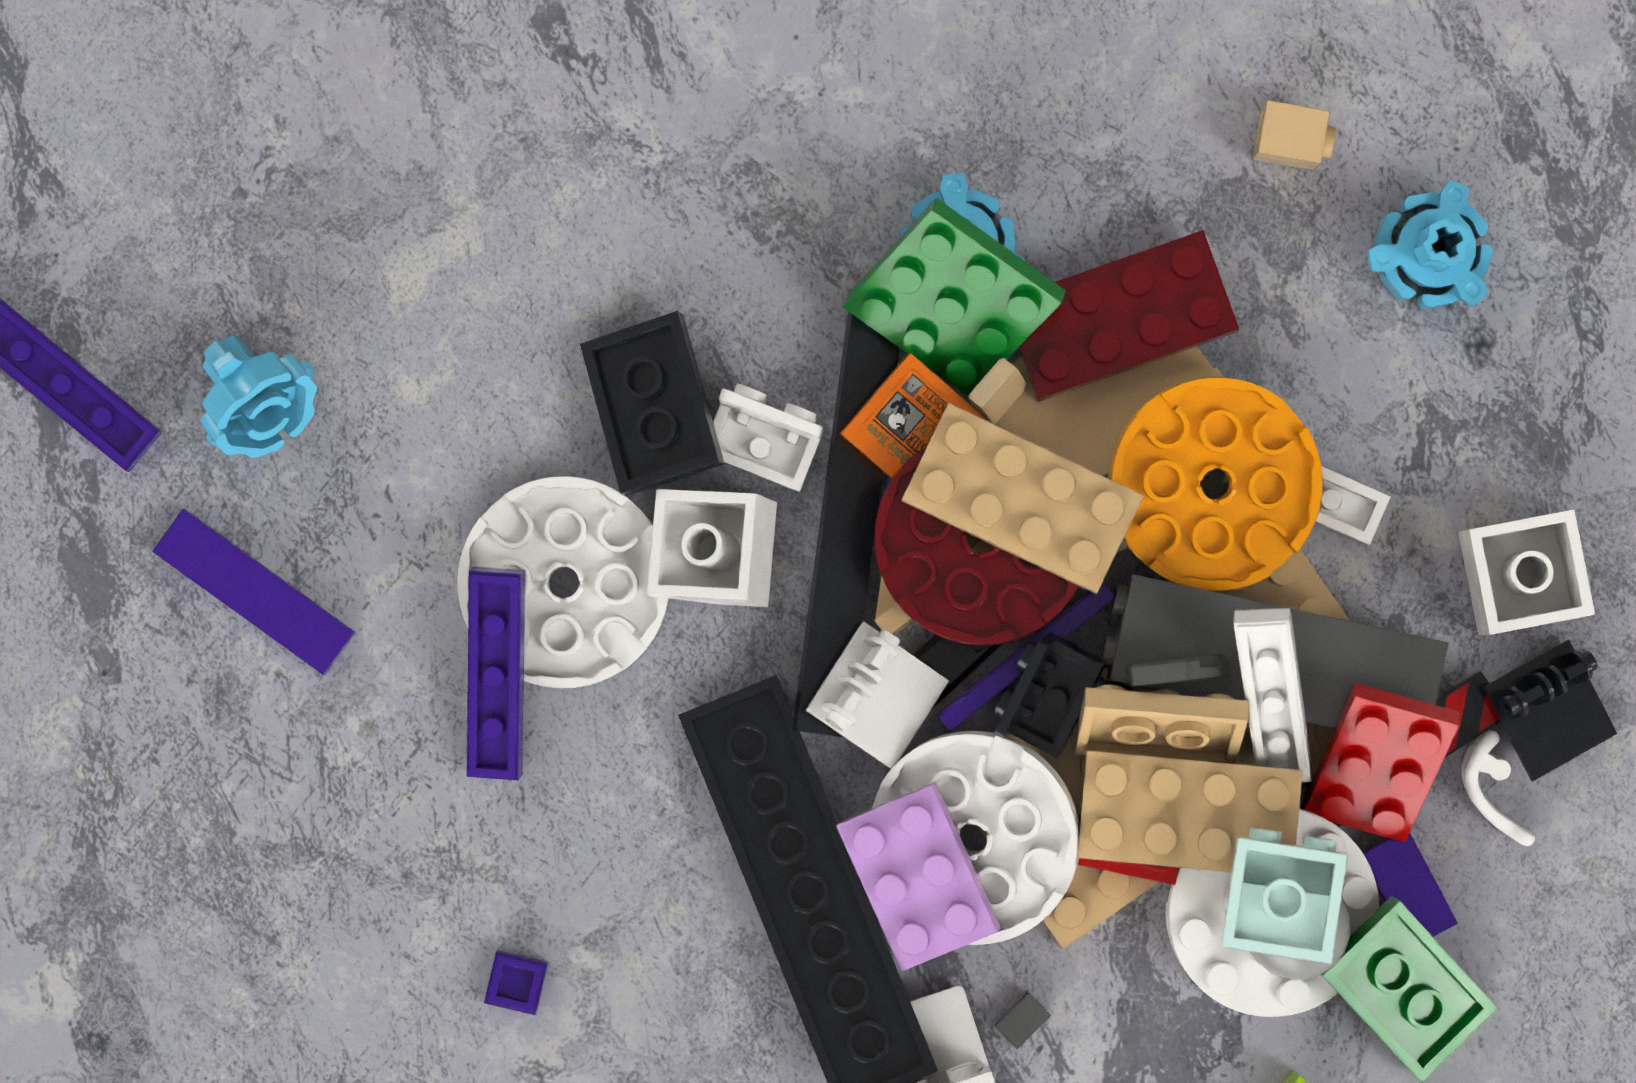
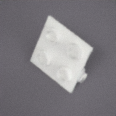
[806,621,949,769]

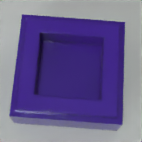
[484,950,549,1015]

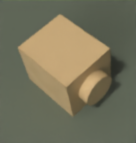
[1252,100,1336,170]

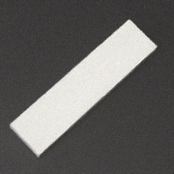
[1234,608,1313,782]

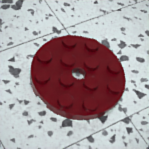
[875,447,1078,646]

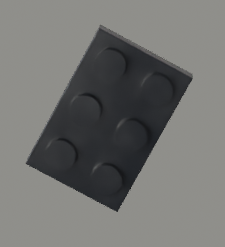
[580,311,725,496]

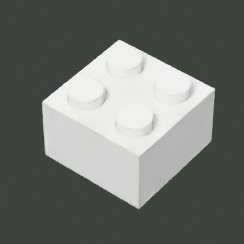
[1458,510,1595,635]

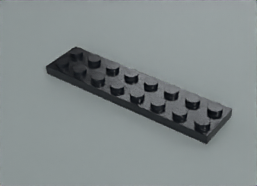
[678,675,938,1083]

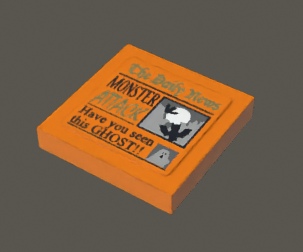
[839,353,989,479]

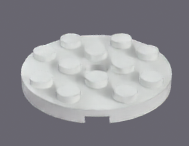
[457,476,669,688]
[872,731,1080,945]
[1165,808,1379,1017]

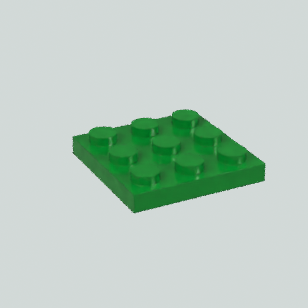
[843,198,1066,396]

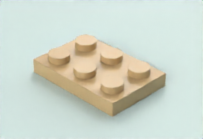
[1074,685,1249,764]

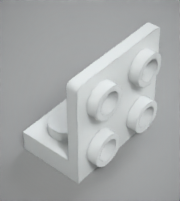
[910,985,995,1083]

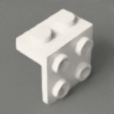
[713,383,823,492]

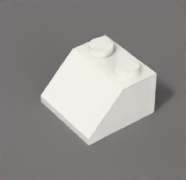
[647,489,777,607]

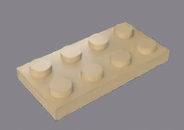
[902,403,1144,594]
[1077,750,1303,872]

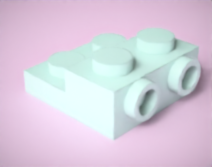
[1221,827,1348,964]

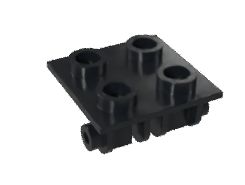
[1483,640,1618,781]

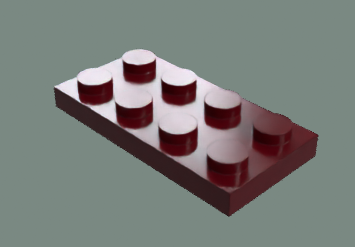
[1019,230,1239,402]

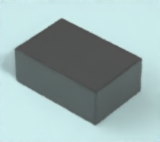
[994,992,1051,1049]

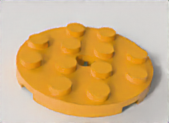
[1108,377,1323,591]

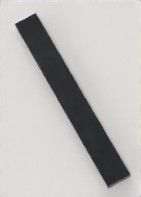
[792,312,899,738]

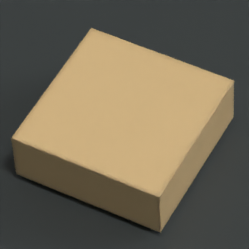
[968,358,1028,425]

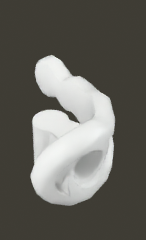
[1461,730,1535,847]

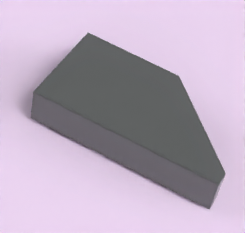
[1126,654,1228,686]

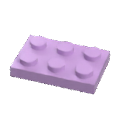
[836,782,1001,972]

